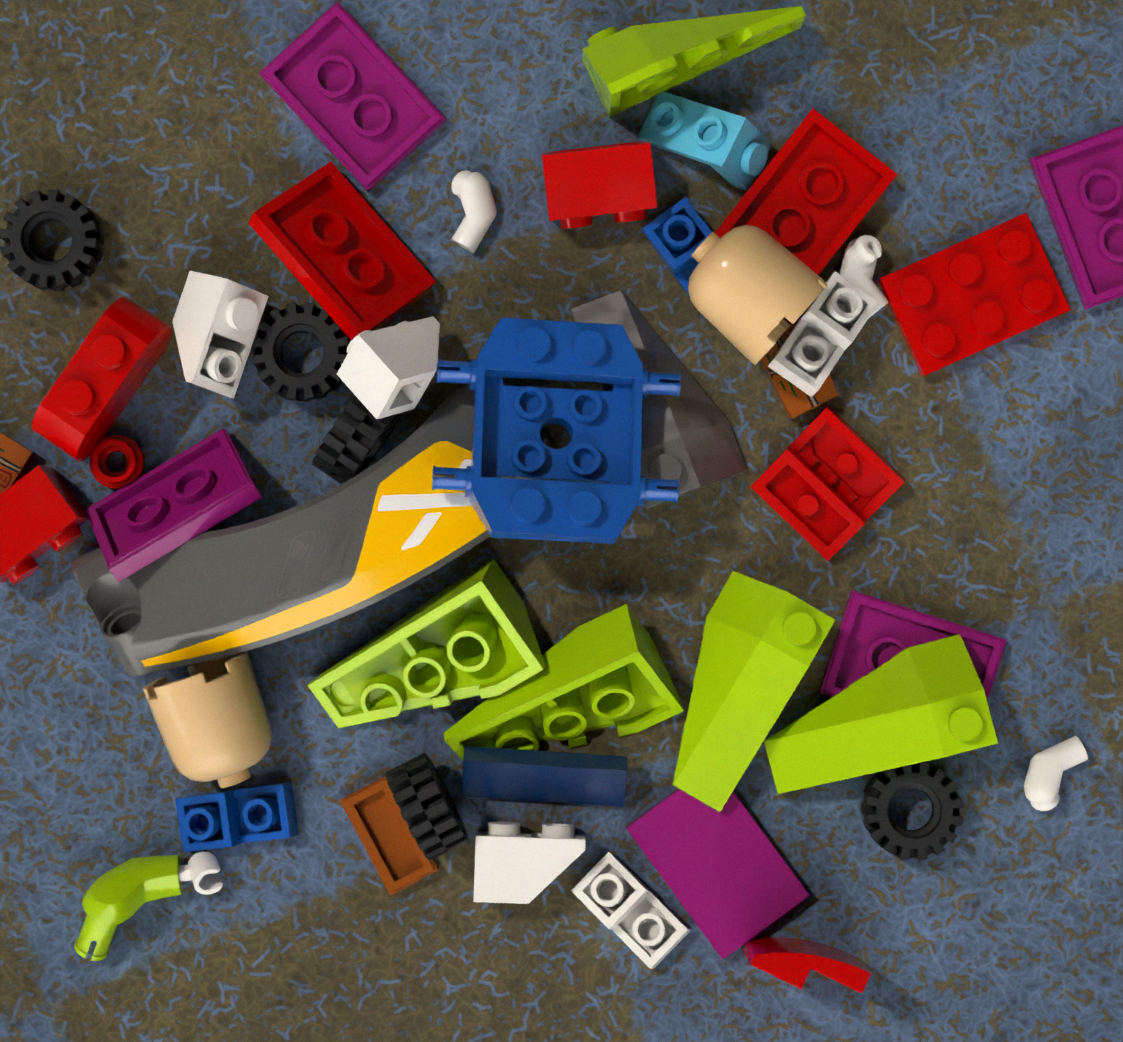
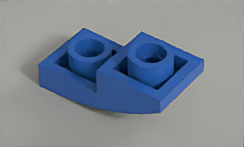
[642,197,712,321]
[175,781,299,852]

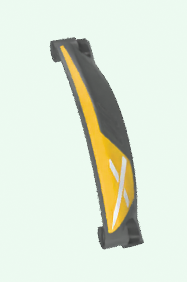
[71,377,552,676]

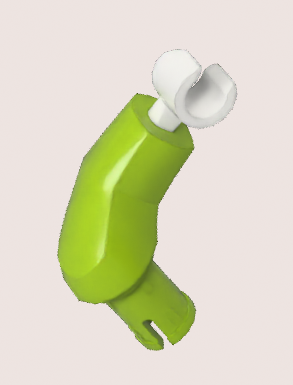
[74,851,223,961]

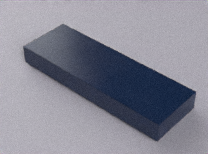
[462,746,628,807]

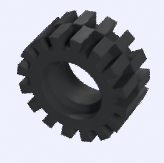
[0,189,104,292]
[251,302,350,402]
[312,395,403,484]
[385,753,469,861]
[861,762,964,860]

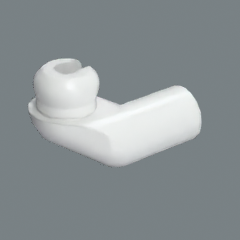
[451,170,497,254]
[840,235,889,319]
[1024,736,1088,811]

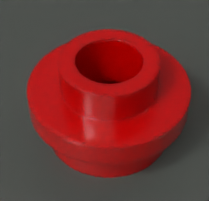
[89,435,145,489]

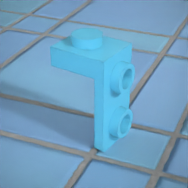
[639,92,772,191]

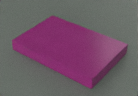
[259,1,446,193]
[1029,125,1123,310]
[85,428,262,582]
[818,590,1007,701]
[626,788,810,960]

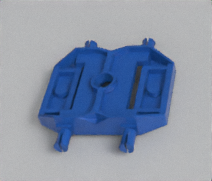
[432,318,681,544]

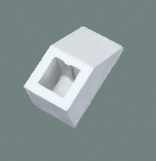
[172,271,269,399]
[337,316,440,419]
[473,822,585,904]

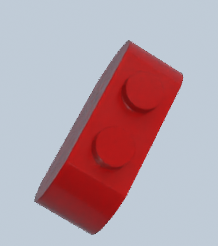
[32,296,172,461]

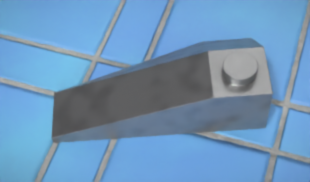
[571,290,747,509]

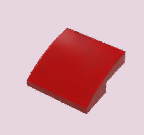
[750,405,906,561]
[742,937,871,994]

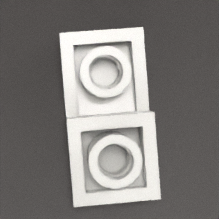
[768,271,879,397]
[571,852,691,969]

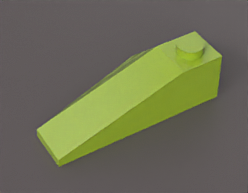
[582,6,806,118]
[307,559,545,728]
[672,571,835,812]
[443,604,684,761]
[763,634,998,794]

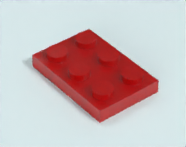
[715,108,897,275]
[248,161,436,340]
[878,213,1071,377]

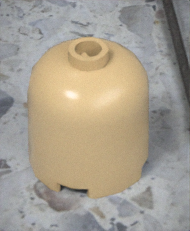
[688,225,828,365]
[142,651,272,788]

